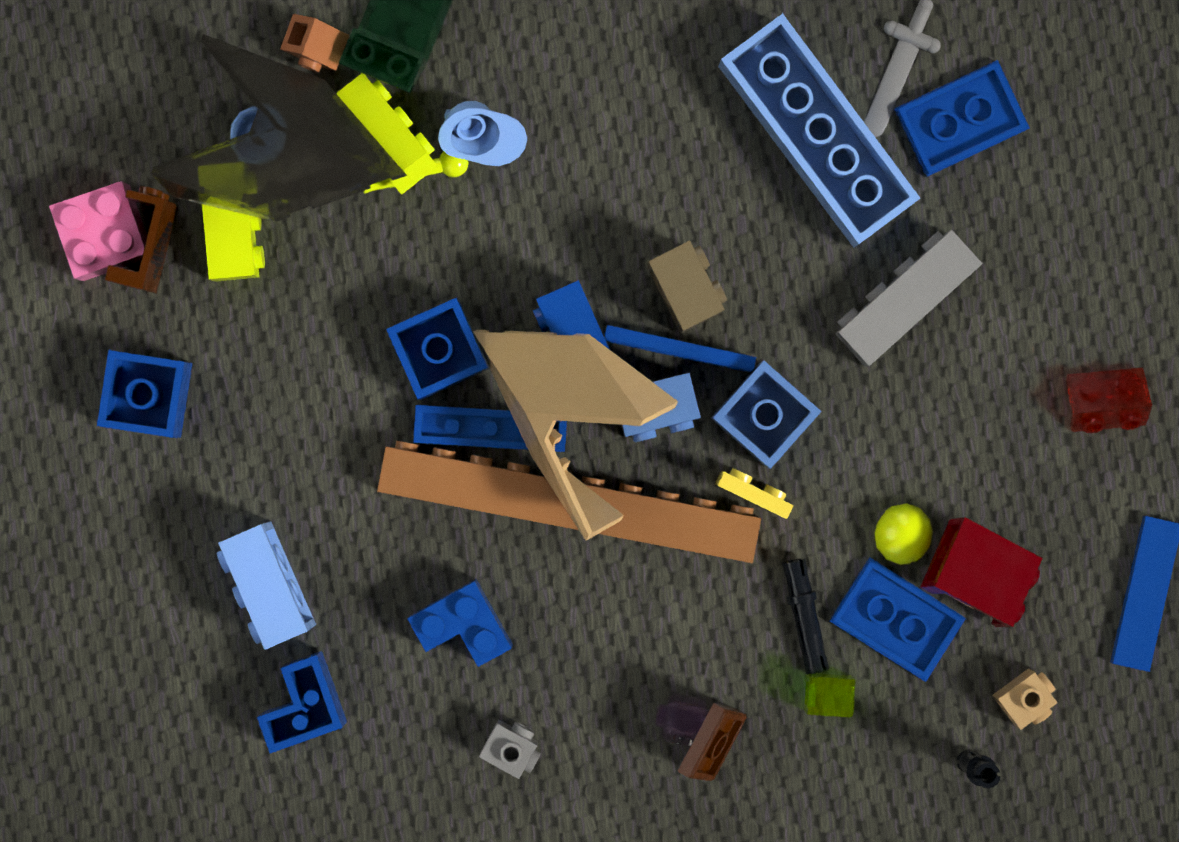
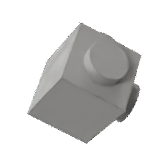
[479,719,541,779]

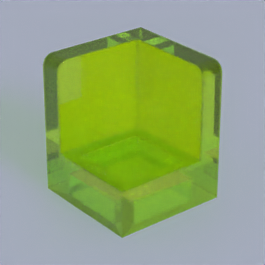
[804,673,856,717]

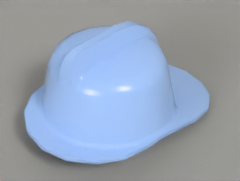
[438,101,527,166]

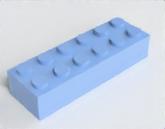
[718,13,920,248]

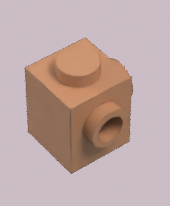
[280,14,349,73]

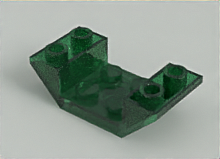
[339,0,453,93]

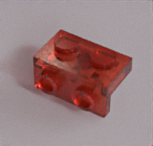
[1066,367,1152,433]

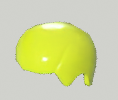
[874,503,933,565]

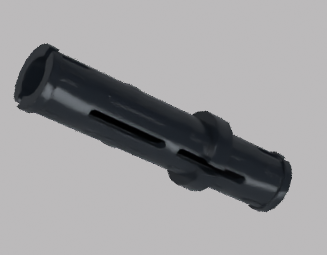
[782,558,830,674]
[957,750,1001,789]

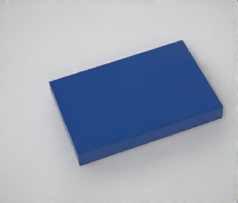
[894,60,1030,177]
[829,557,966,682]

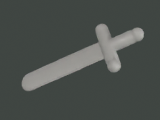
[864,0,941,137]

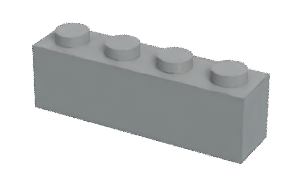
[835,230,983,367]

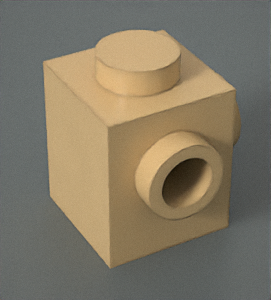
[992,669,1057,730]

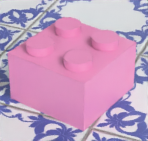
[49,181,147,281]

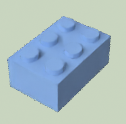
[217,521,316,650]

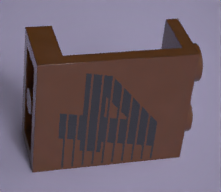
[105,185,178,293]

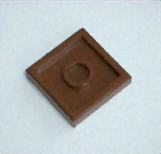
[678,703,747,781]

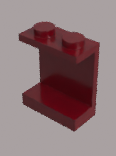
[920,517,1042,627]

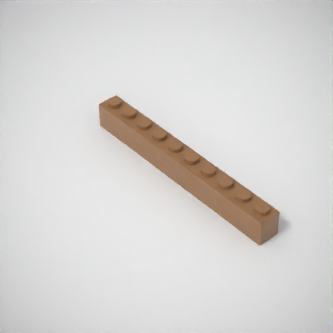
[377,440,761,563]

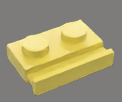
[715,468,794,519]

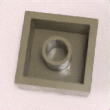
[646,241,727,334]

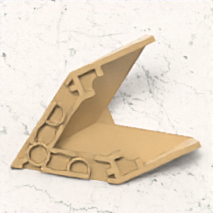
[473,330,678,541]

